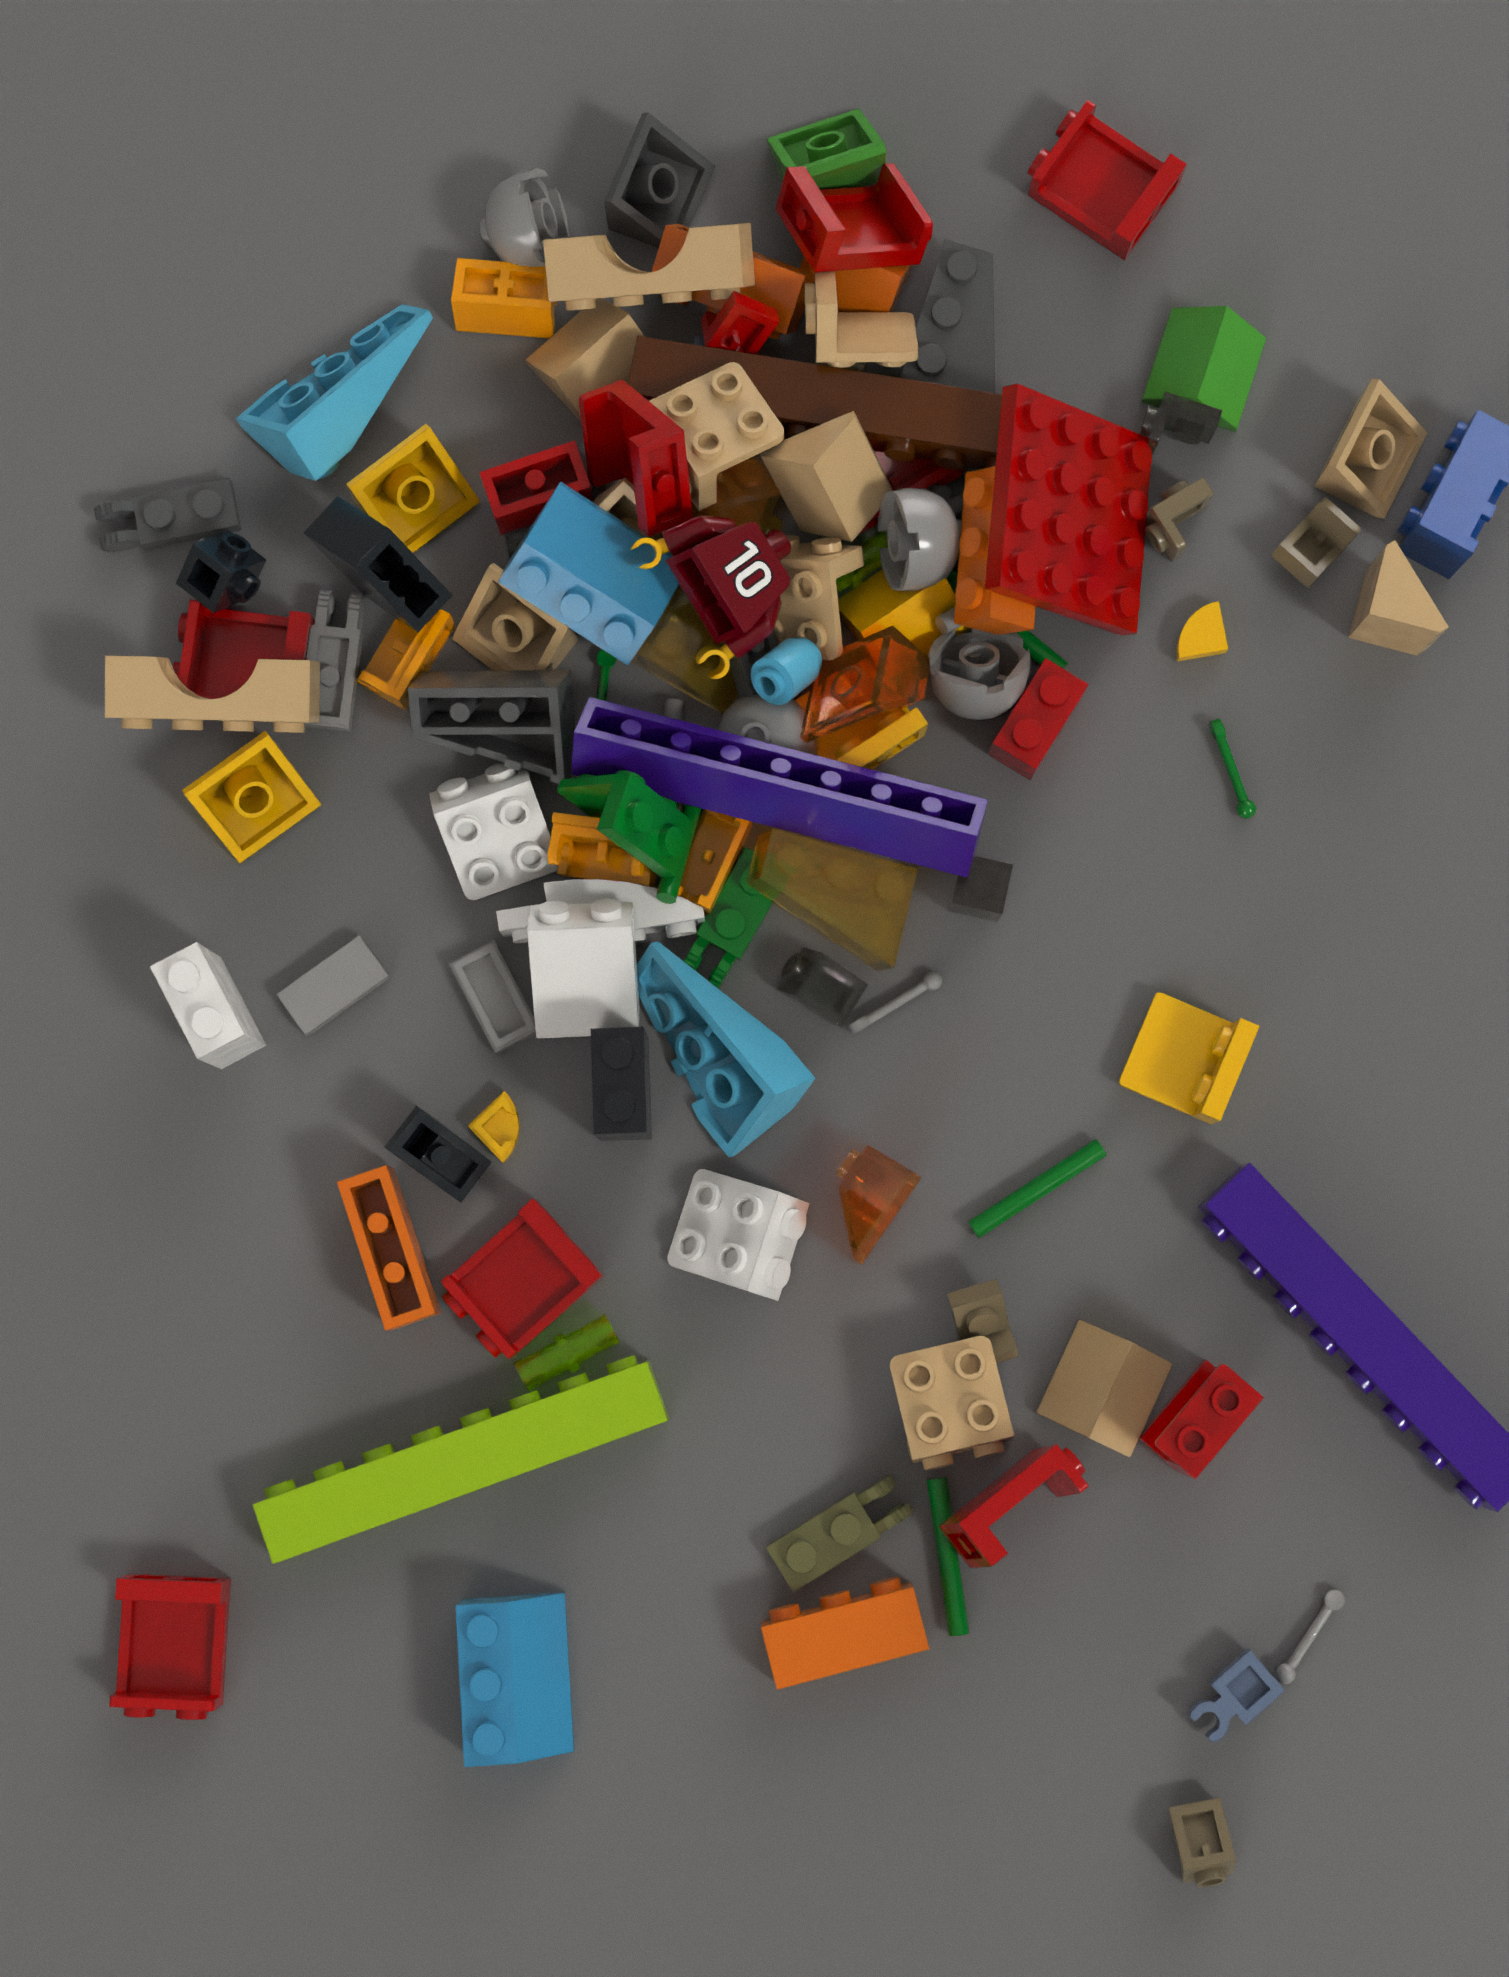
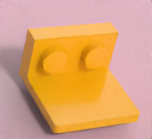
[795,654,928,770]
[1118,992,1260,1125]

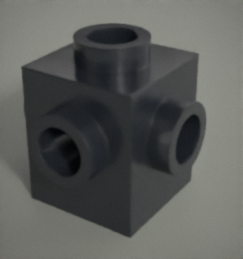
[176,530,266,613]

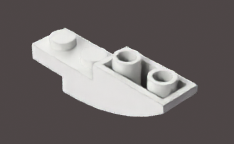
[496,879,705,945]

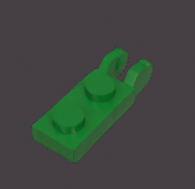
[684,847,790,989]

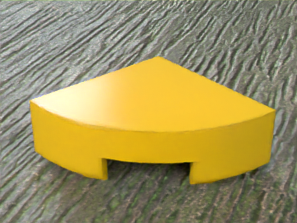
[1176,601,1228,662]
[468,1091,520,1163]

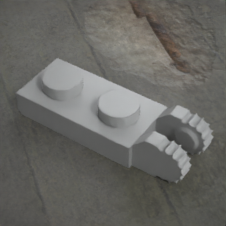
[305,589,365,732]

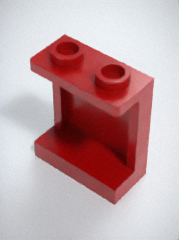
[1027,100,1187,261]
[775,163,933,273]
[579,379,693,537]
[172,599,315,699]
[440,1198,604,1359]
[1139,1359,1264,1479]
[938,1444,1089,1568]
[109,1574,231,1720]

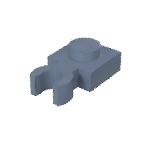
[1187,1648,1285,1742]

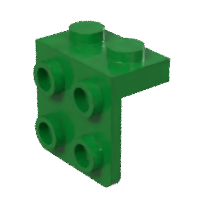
[557,770,694,878]

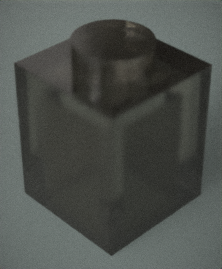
[949,856,1013,922]

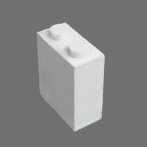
[527,898,640,1038]
[150,942,267,1069]

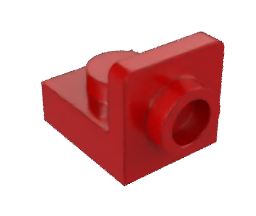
[701,291,779,354]

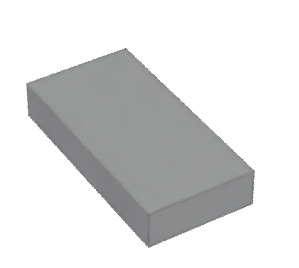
[276,935,390,1037]
[449,940,536,1054]

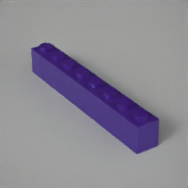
[571,697,988,878]
[1198,1163,1509,1512]

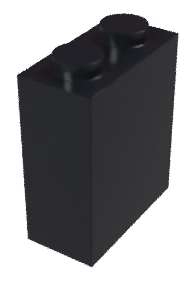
[304,496,453,633]
[591,1027,652,1141]

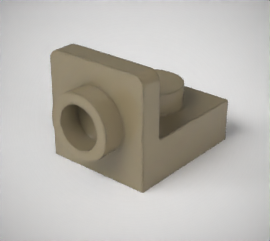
[947,1279,1019,1363]
[1168,1798,1236,1888]

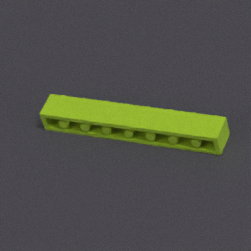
[252,1355,670,1564]

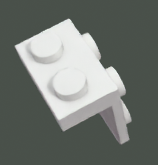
[429,762,558,900]
[667,1169,810,1301]

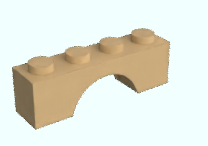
[543,223,755,310]
[105,656,320,733]

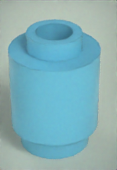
[751,637,822,705]

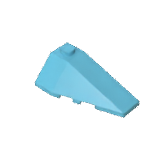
[236,304,433,481]
[637,941,816,1158]

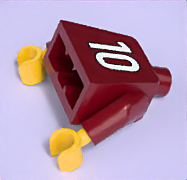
[630,516,791,679]

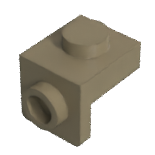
[1145,477,1214,561]
[1271,497,1361,588]

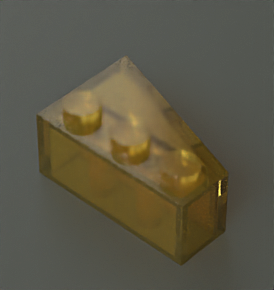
[746,828,918,971]

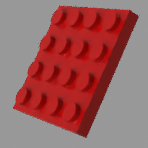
[985,383,1153,636]

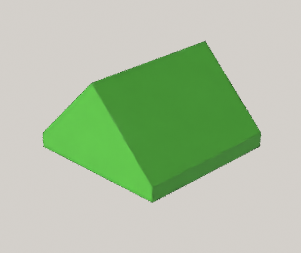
[767,108,887,190]
[1141,306,1266,432]

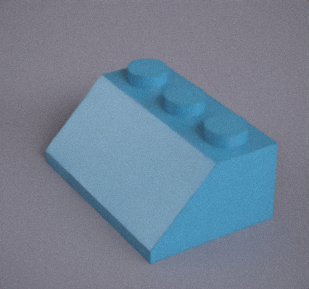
[498,481,679,665]
[455,1592,574,1767]

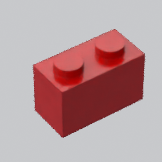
[479,440,594,535]
[988,658,1089,780]

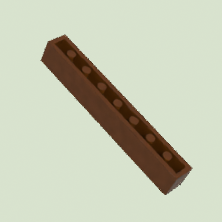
[628,335,1002,470]

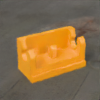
[451,258,558,338]
[357,609,456,711]
[677,809,752,915]
[547,812,657,888]

